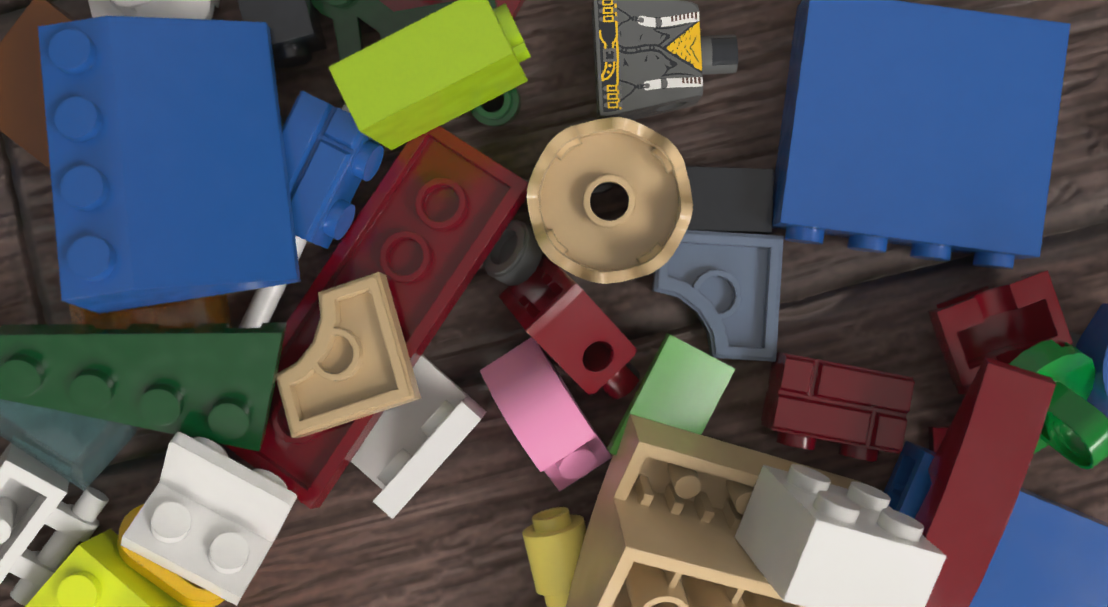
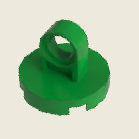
[1010,340,1108,470]

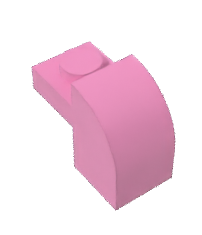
[480,337,612,491]

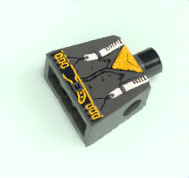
[591,0,738,120]

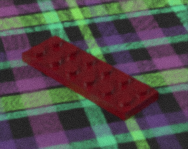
[223,126,529,509]

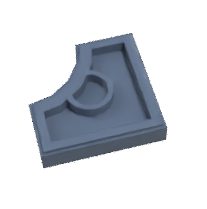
[652,230,784,362]

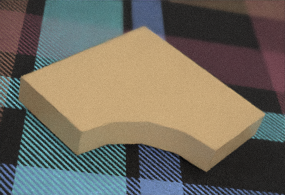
[276,272,421,438]

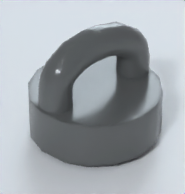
[483,219,543,286]

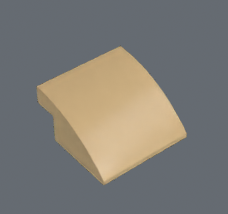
[566,414,861,607]

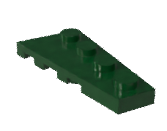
[0,323,287,451]

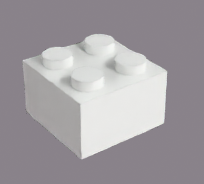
[735,464,946,607]

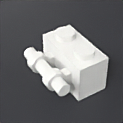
[0,438,109,606]

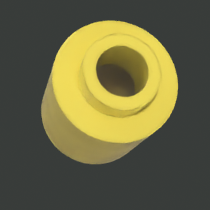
[522,507,587,607]

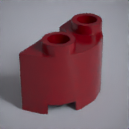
[928,270,1073,394]

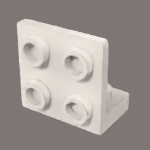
[351,354,487,519]
[121,432,297,606]

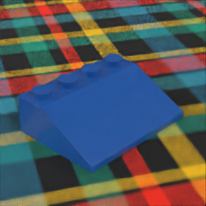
[38,16,301,314]

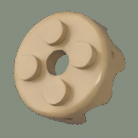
[527,117,693,284]

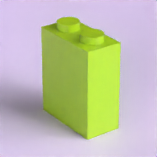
[328,0,531,150]

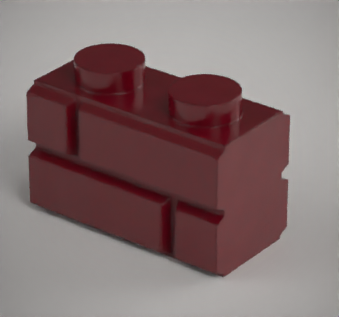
[761,352,915,462]

